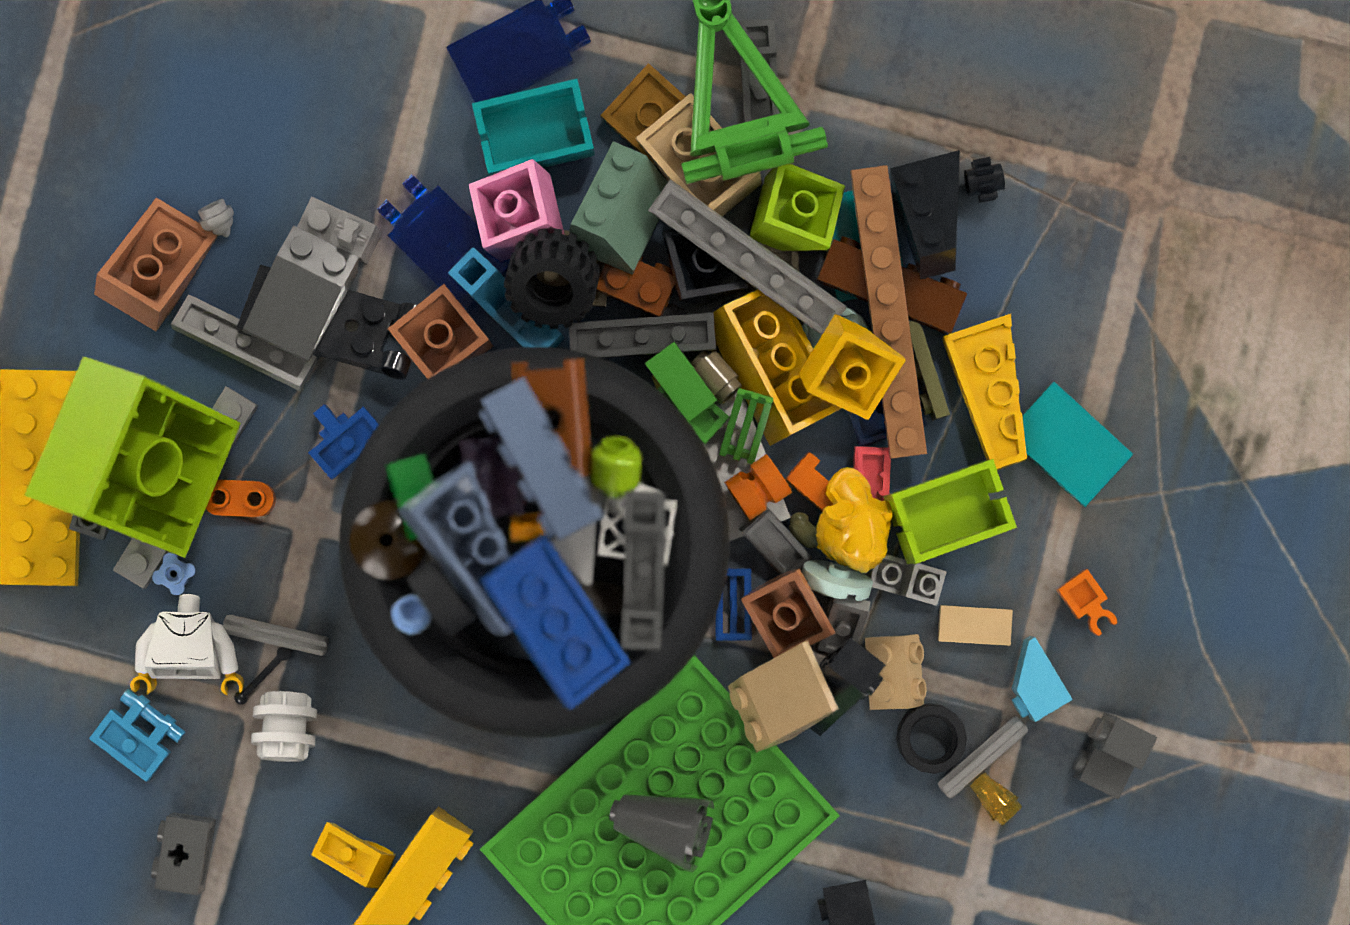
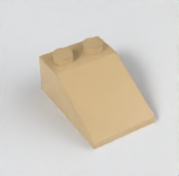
[636,93,762,216]
[728,641,838,753]

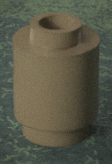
[691,351,742,405]

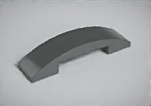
[739,19,780,123]
[622,491,665,650]

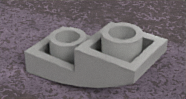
[865,554,947,606]

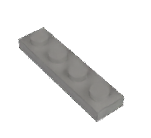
[171,294,317,391]

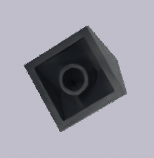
[662,220,749,306]

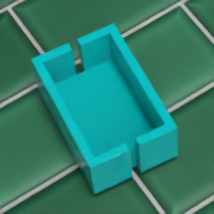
[472,79,595,176]

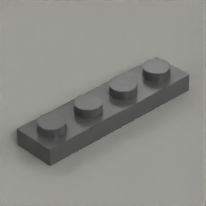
[569,313,716,358]

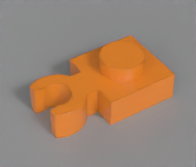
[1056,569,1118,636]

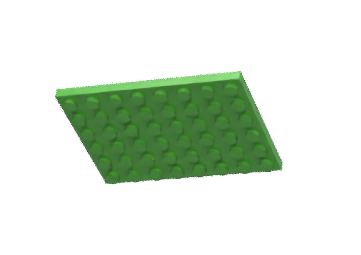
[480,654,840,925]

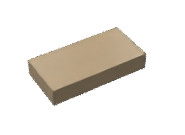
[938,605,1013,646]

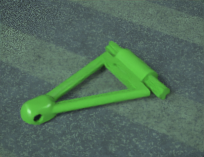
[681,0,828,184]

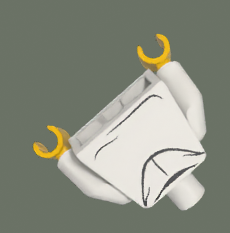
[130,594,244,695]

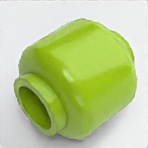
[590,437,642,498]

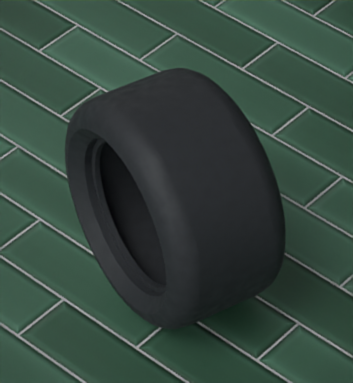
[339,347,730,738]

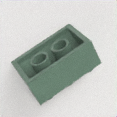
[569,141,668,275]

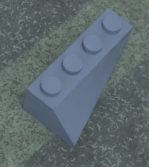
[479,377,604,541]
[397,461,513,635]

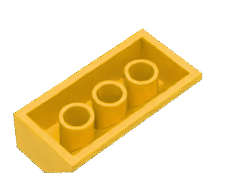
[713,290,842,446]
[353,806,474,925]

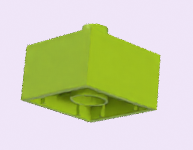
[25,356,241,558]

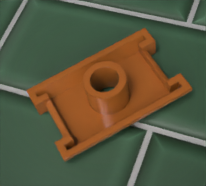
[511,358,592,479]

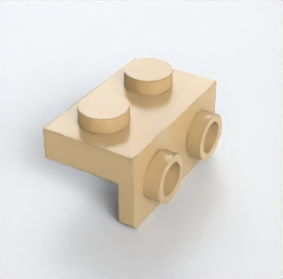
[865,634,927,710]

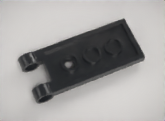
[236,265,417,380]

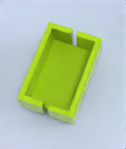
[883,459,1017,564]

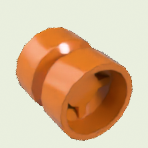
[724,454,792,521]

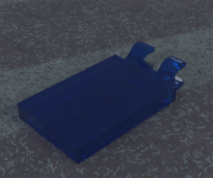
[446,0,591,102]
[377,174,510,310]

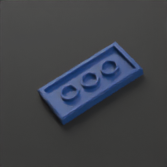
[480,534,631,710]

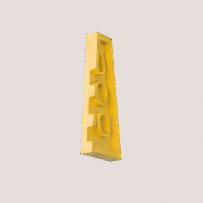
[942,314,1027,470]

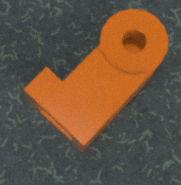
[785,452,833,512]

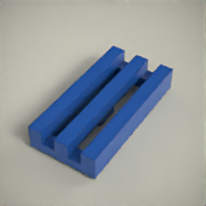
[716,568,752,641]

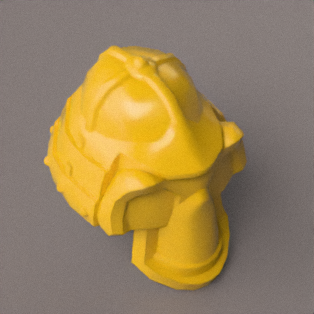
[816,467,893,573]

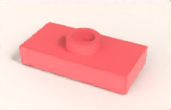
[853,446,891,501]

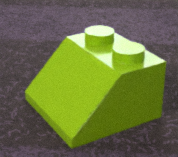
[750,164,845,251]

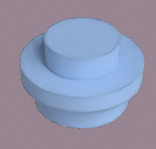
[392,595,431,634]

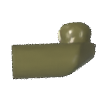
[789,512,818,548]

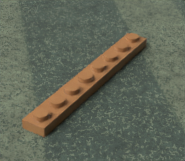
[850,165,927,459]

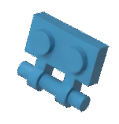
[89,689,186,782]

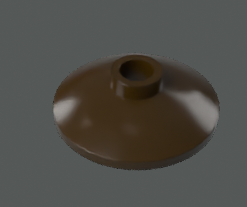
[350,501,427,579]

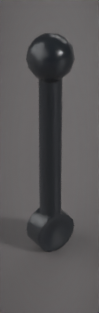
[234,647,292,705]

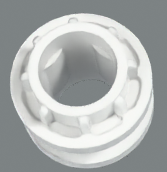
[251,691,317,762]

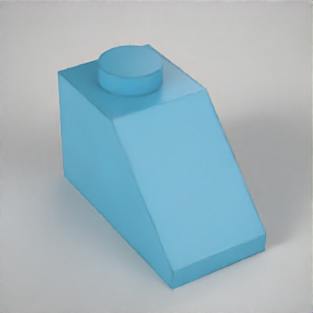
[1011,636,1073,722]

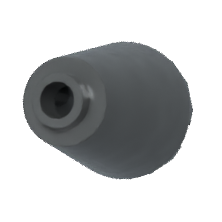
[609,794,714,872]

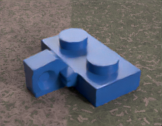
[308,404,379,480]

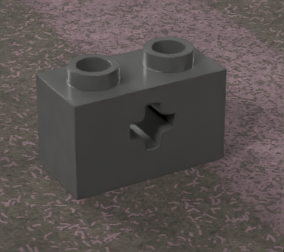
[151,812,216,895]

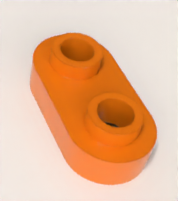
[206,480,276,517]

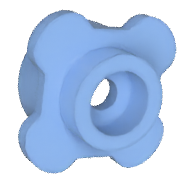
[152,553,195,595]

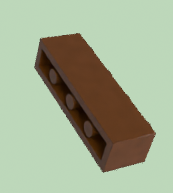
[815,236,967,335]

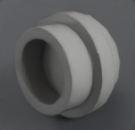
[198,199,234,237]

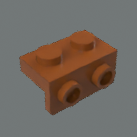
[596,256,677,317]

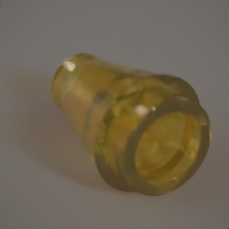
[969,772,1023,826]

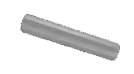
[223,615,329,656]
[938,716,1029,799]

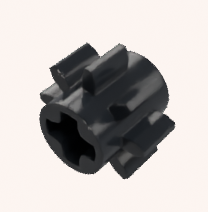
[964,156,1005,203]

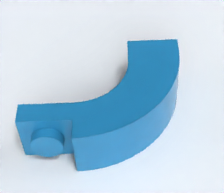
[448,247,565,348]

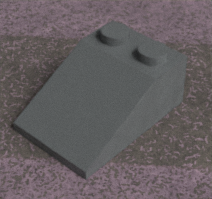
[243,226,359,363]

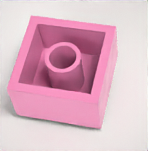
[468,159,565,262]

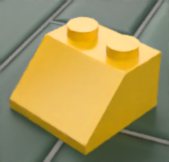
[799,314,906,420]

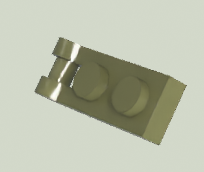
[909,321,950,421]

